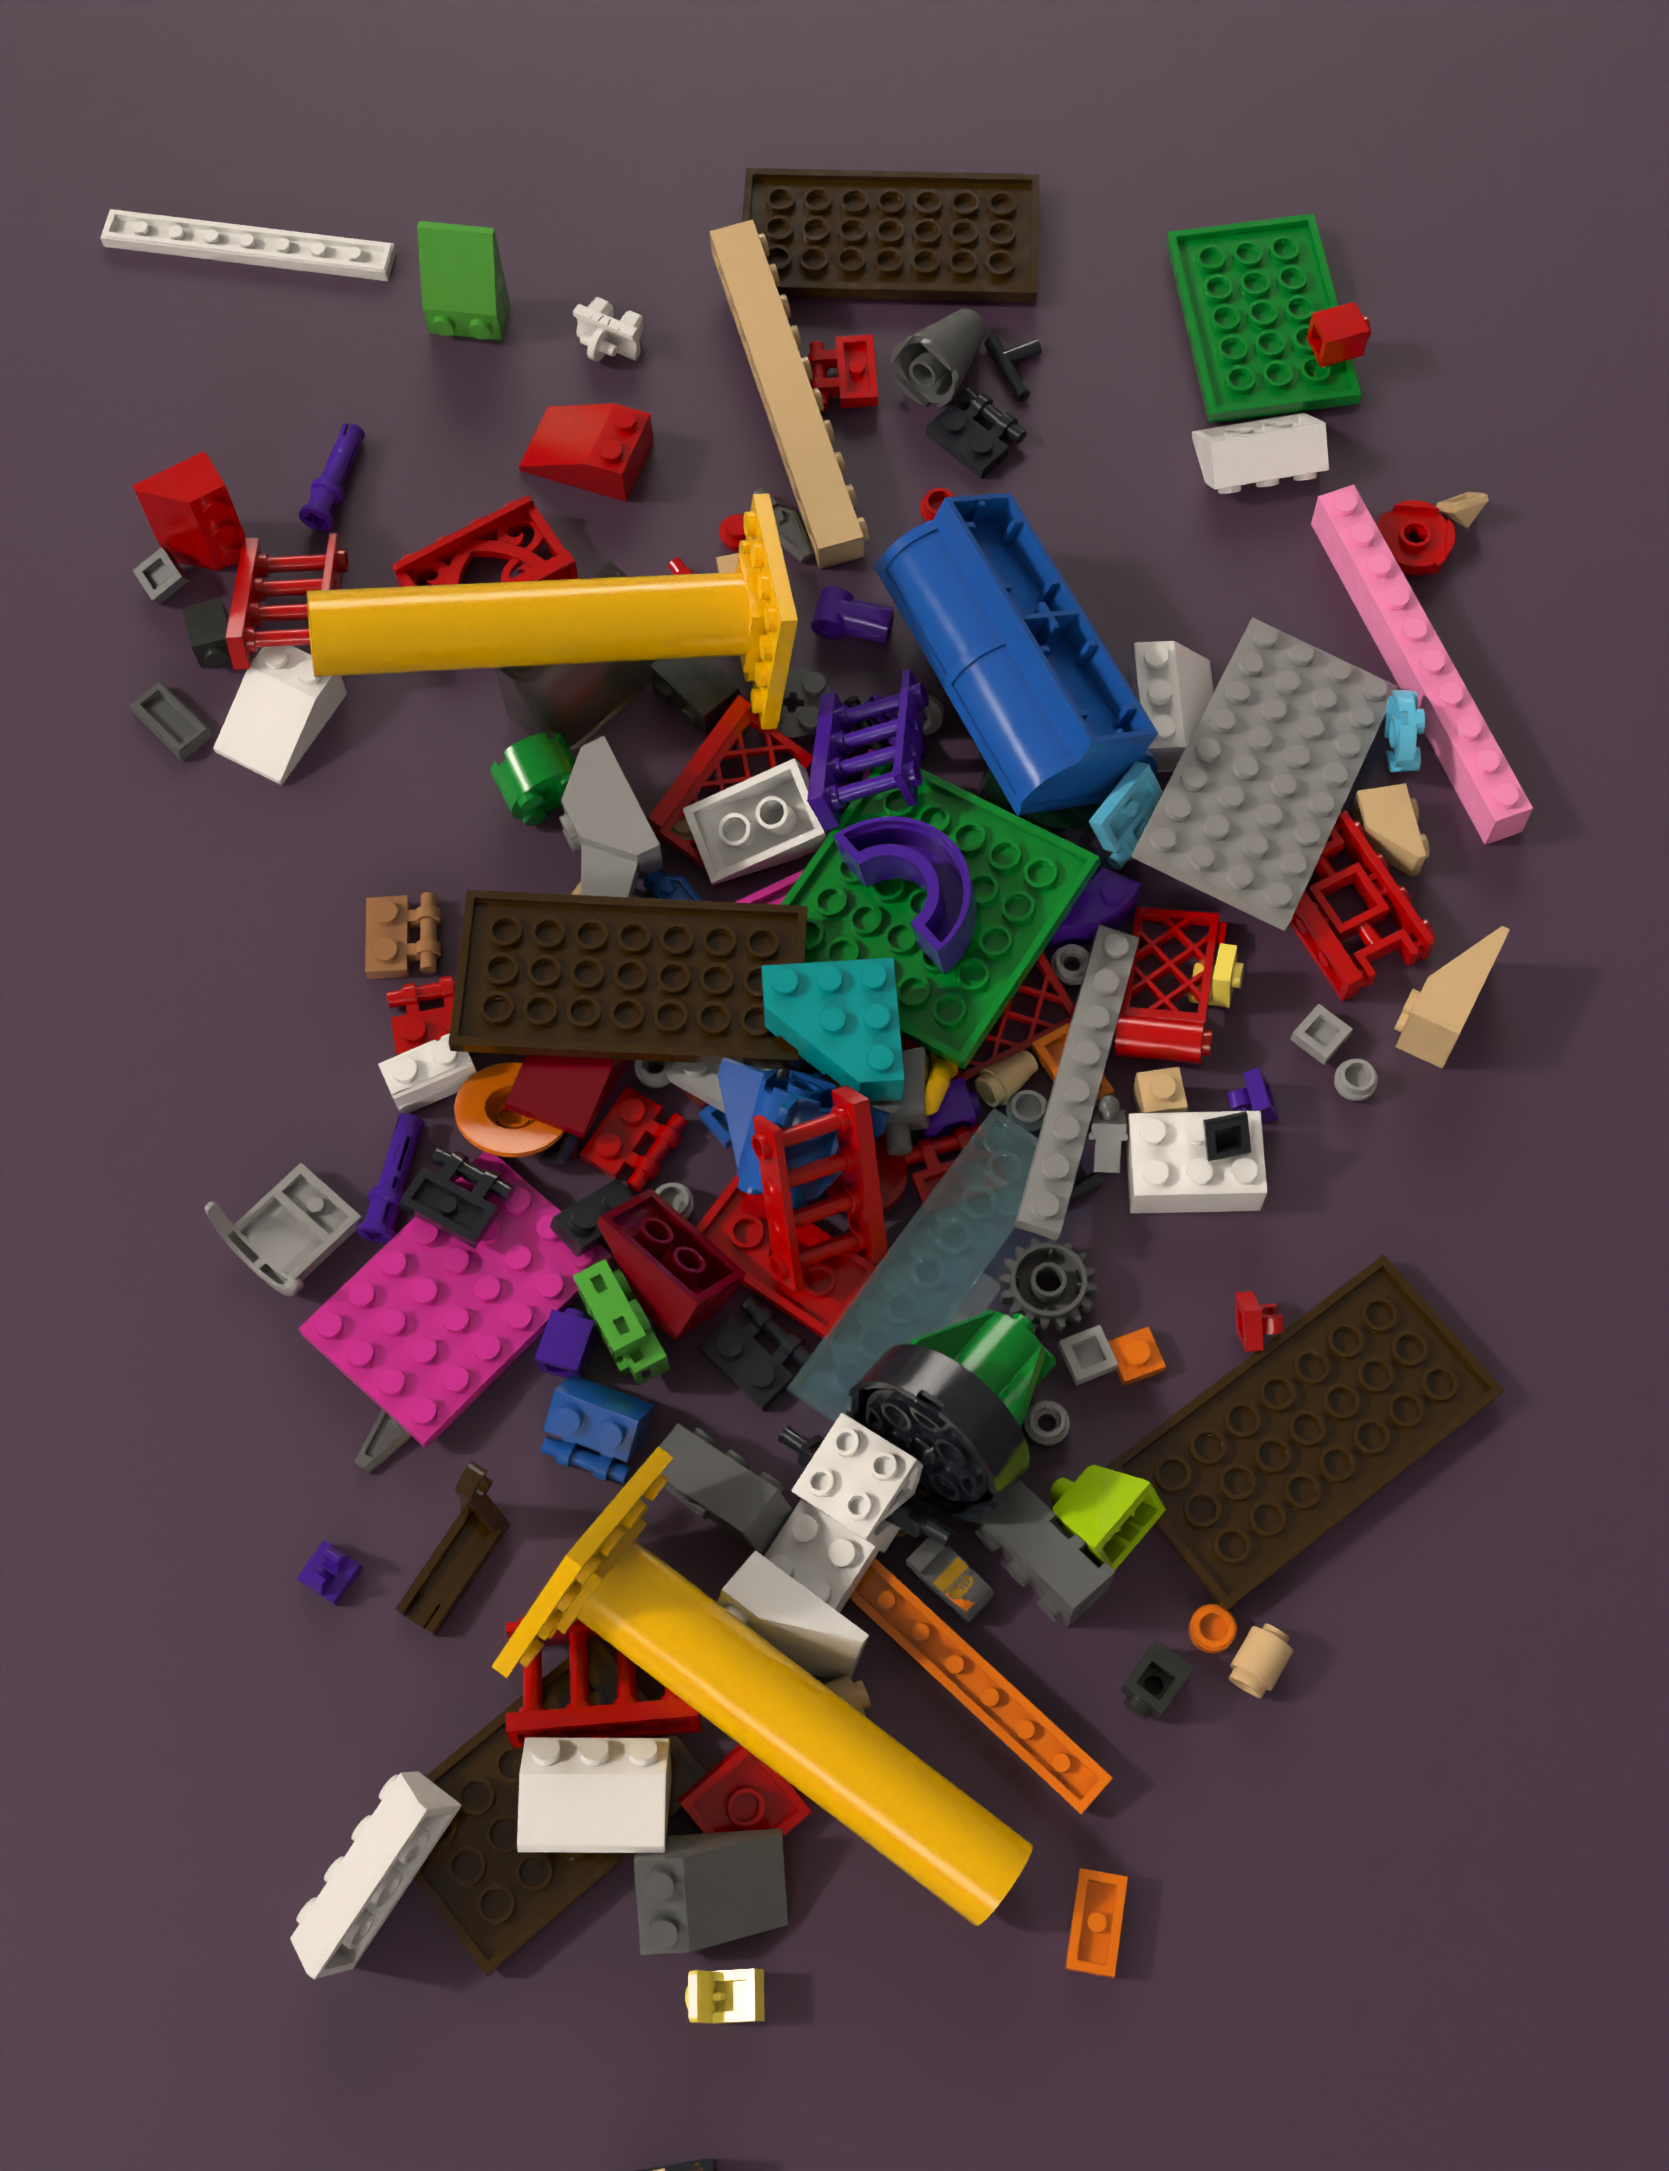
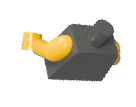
[826,1047,958,1156]

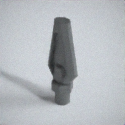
[752,488,815,563]
[355,1409,412,1474]

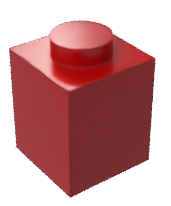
[1307,301,1371,367]

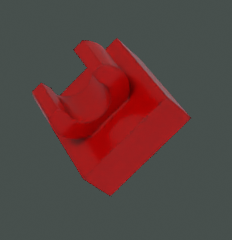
[1235,1291,1283,1352]

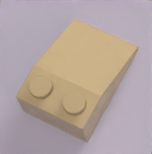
[1394,926,1510,1069]

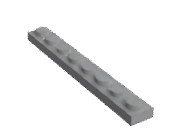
[1014,925,1139,1240]

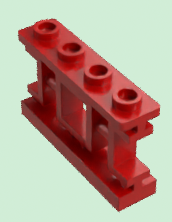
[1290,810,1435,1002]

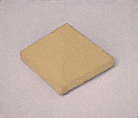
[1435,492,1489,528]

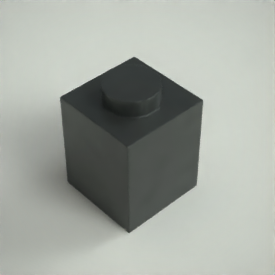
[182,598,232,668]

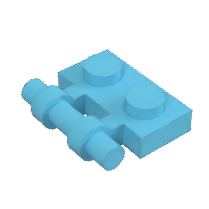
[1089,761,1163,870]

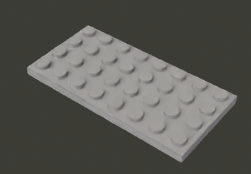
[1131,617,1398,931]

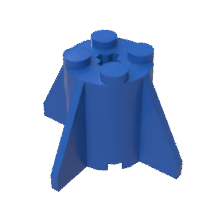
[718,1057,890,1209]

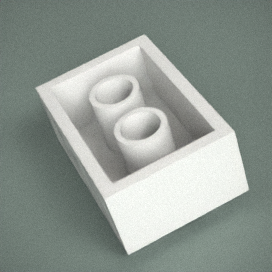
[1125,1111,1267,1214]

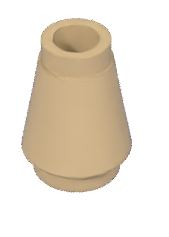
[974,1050,1038,1107]

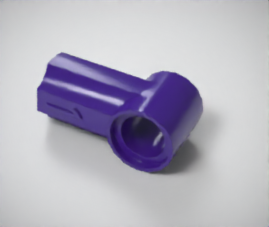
[810,586,894,644]

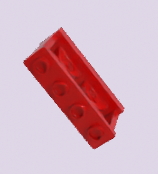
[392,495,579,587]

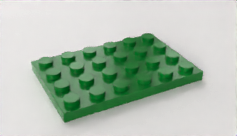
[1166,213,1362,423]

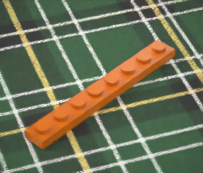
[850,1558,1113,1814]

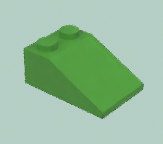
[417,221,510,340]

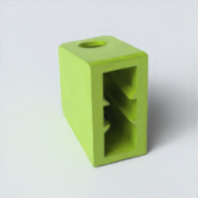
[1050,1465,1166,1571]

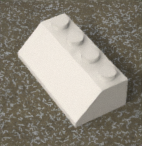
[290,1771,462,1979]

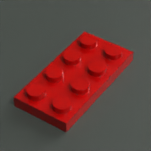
[696,1174,880,1343]

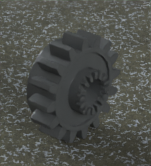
[999,1238,1097,1336]

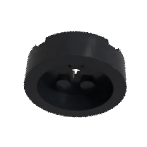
[846,1344,1030,1522]

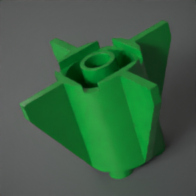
[909,1309,1056,1428]

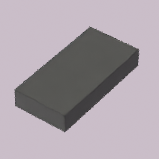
[129,681,213,761]

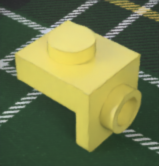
[1188,943,1244,1008]
[685,1968,765,2024]

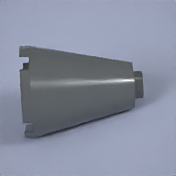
[890,308,986,407]

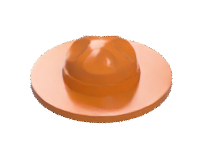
[454,1063,565,1157]

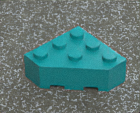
[762,958,904,1102]

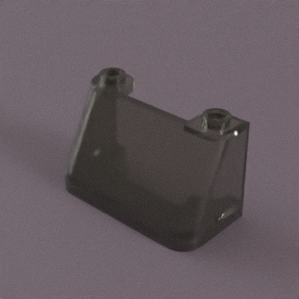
[495,561,657,753]

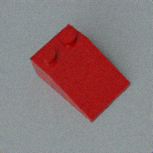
[519,403,654,502]

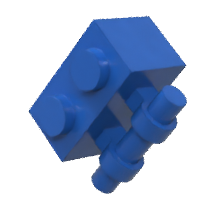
[541,1374,654,1484]

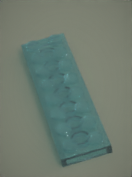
[787,1108,1038,1424]

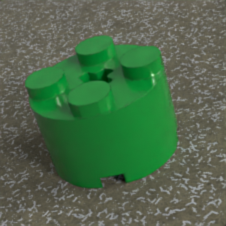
[490,733,576,826]

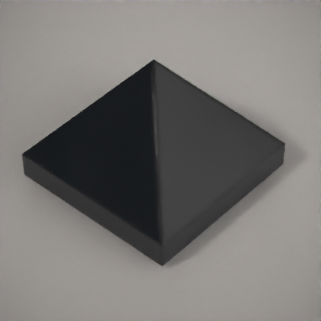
[1203,1111,1251,1162]
[540,1132,583,1166]

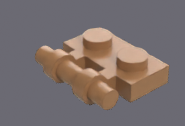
[365,892,441,979]

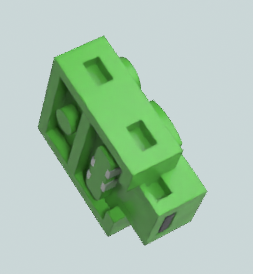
[573,1259,670,1386]

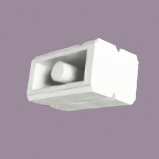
[378,1033,476,1114]

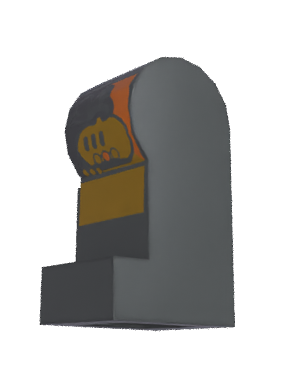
[906,1537,995,1622]

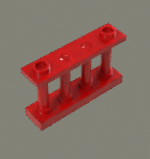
[225,533,349,670]
[751,1085,889,1293]
[506,1616,702,1748]

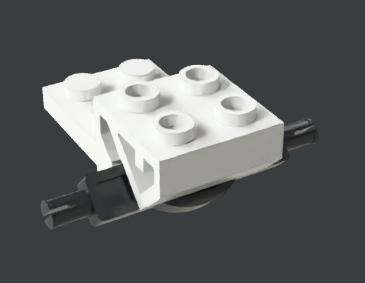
[764,1413,956,1613]

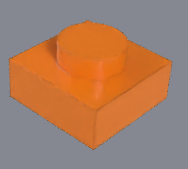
[1108,1326,1166,1387]

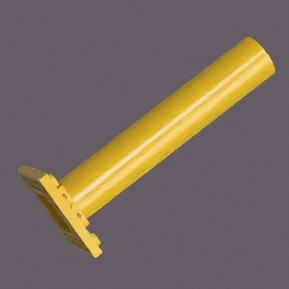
[307,493,798,729]
[491,1446,1033,1926]

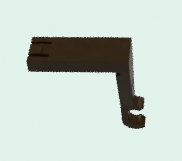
[395,1461,510,1636]

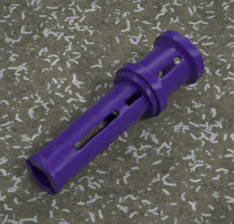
[299,423,365,532]
[357,1113,425,1244]

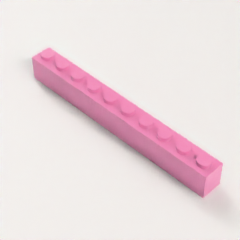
[1311,484,1533,845]

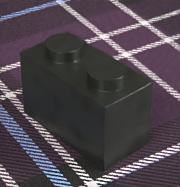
[650,657,741,737]

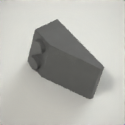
[634,1828,788,1955]

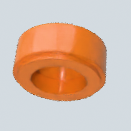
[1188,1604,1237,1654]

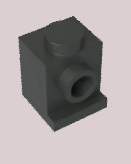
[1120,1640,1194,1720]

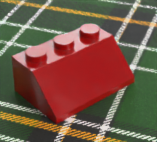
[132,451,246,571]

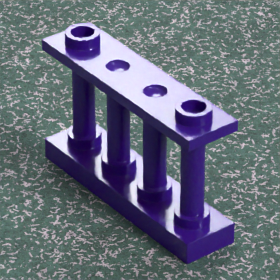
[807,669,929,831]

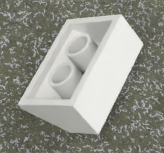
[1192,412,1329,494]
[1130,641,1214,772]
[517,1737,672,1853]

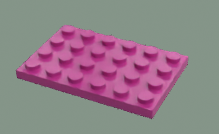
[298,1151,613,1449]

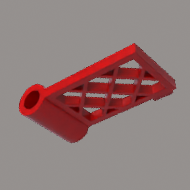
[1115,907,1227,1064]

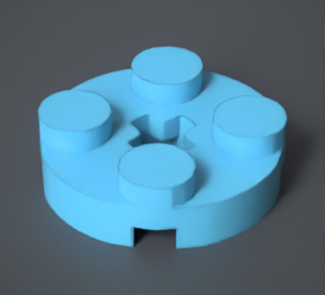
[1384,690,1425,773]

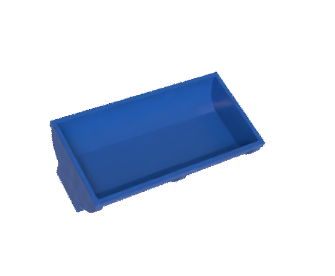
[873,493,1158,816]

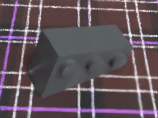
[659,1423,793,1556]
[975,1480,1115,1627]

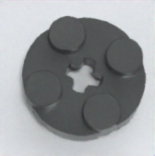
[755,668,831,745]

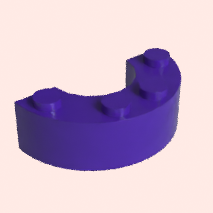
[833,816,977,974]
[1046,867,1141,948]

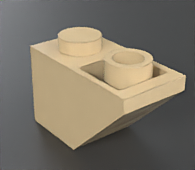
[1351,783,1429,876]

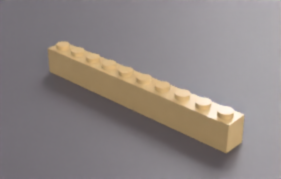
[709,220,869,569]

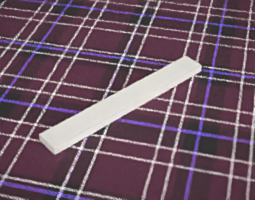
[100,209,396,281]

